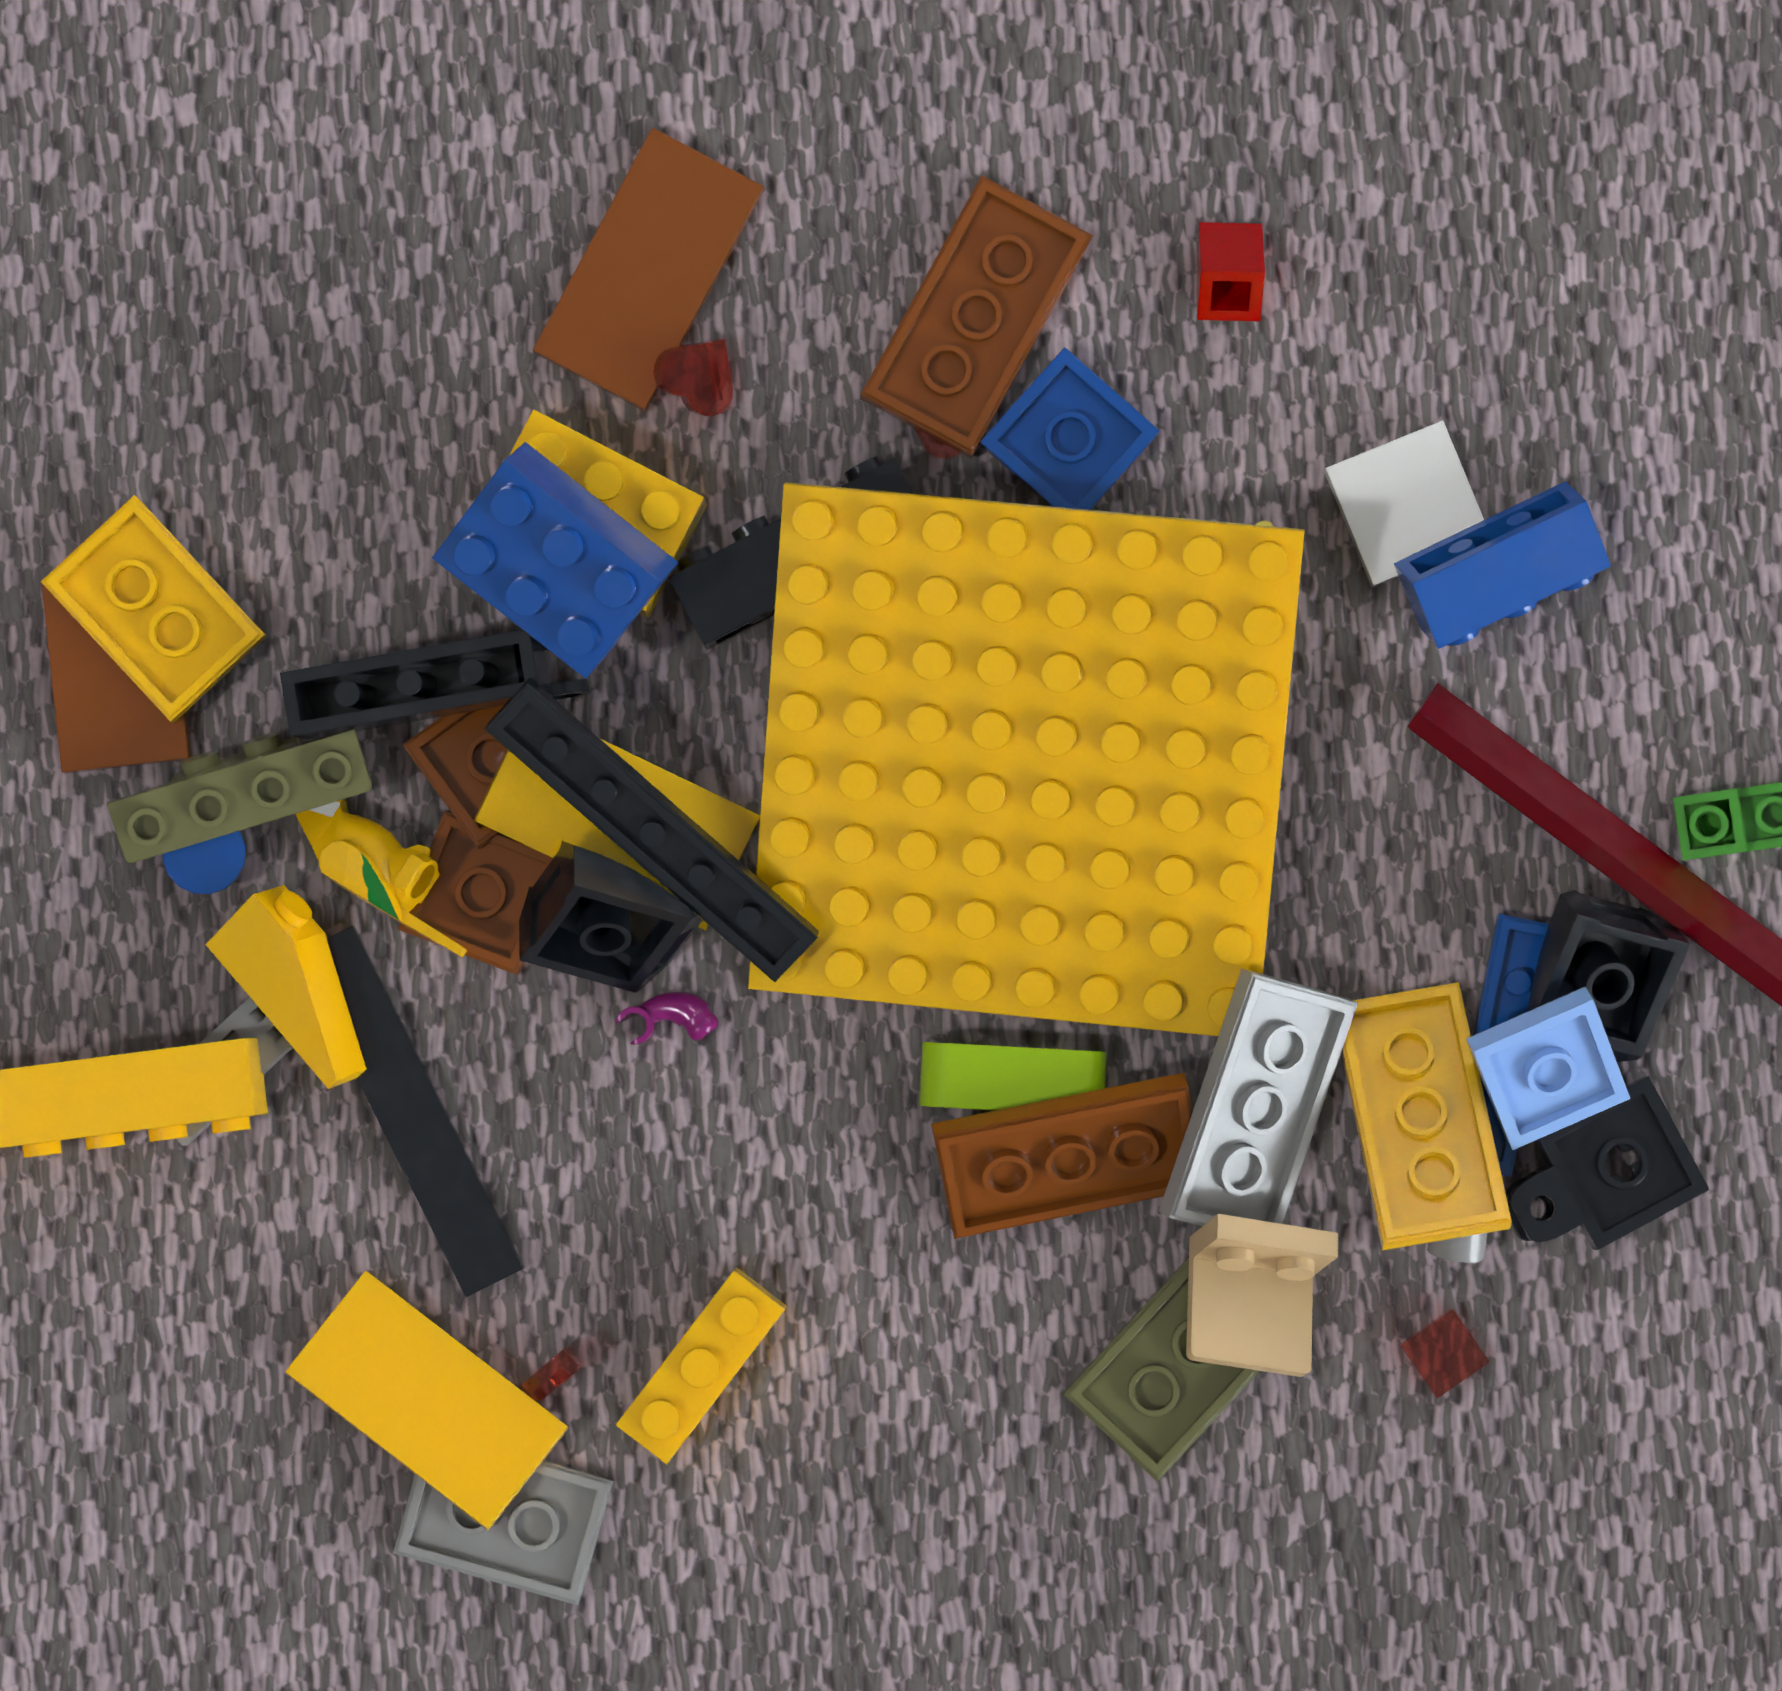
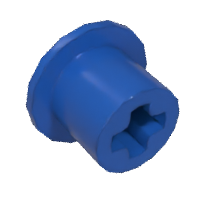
[162,831,246,895]

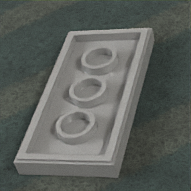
[1159,968,1358,1226]

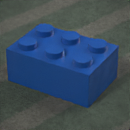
[432,442,679,679]

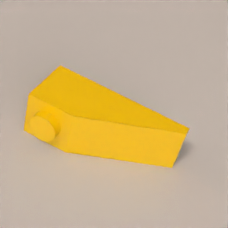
[206,885,366,1089]

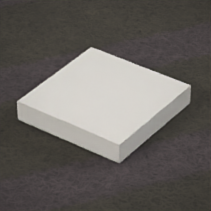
[1324,421,1484,587]

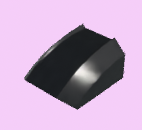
[519,841,703,993]
[1527,890,1690,1062]

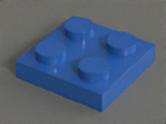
[980,347,1160,510]

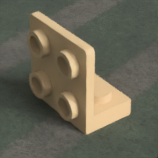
[1186,1214,1338,1377]

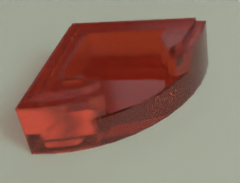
[520,1345,582,1403]

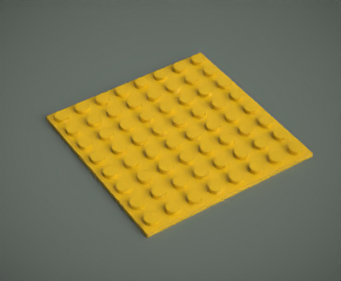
[748,482,1305,1036]

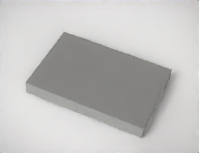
[393,1460,614,1605]

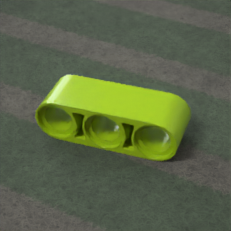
[919,1042,1107,1110]

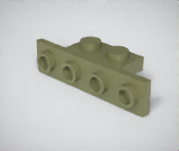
[107,728,372,863]

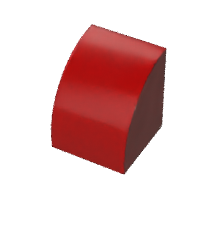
[1196,222,1265,322]

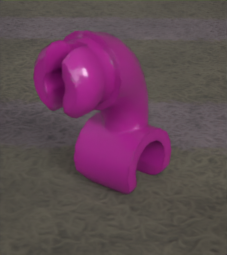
[615,992,718,1045]

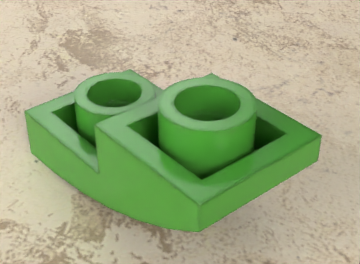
[1673,782,1782,861]

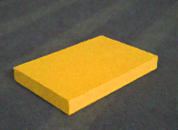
[40,495,267,723]

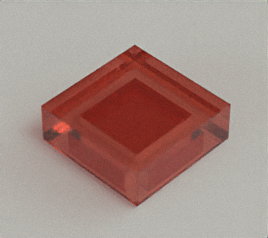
[1399,1308,1490,1399]

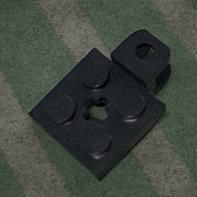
[1505,1076,1710,1250]

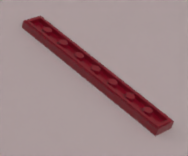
[1407,683,1782,1007]

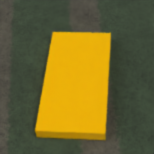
[473,739,760,931]
[1341,982,1512,1251]
[285,1270,568,1531]

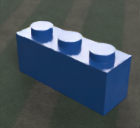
[1394,481,1611,649]

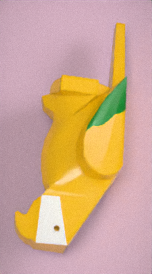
[295,799,467,958]

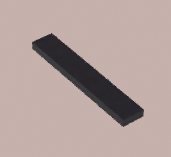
[485,678,819,982]
[327,925,525,1297]

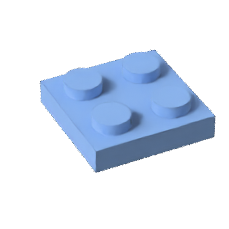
[1466,987,1630,1150]

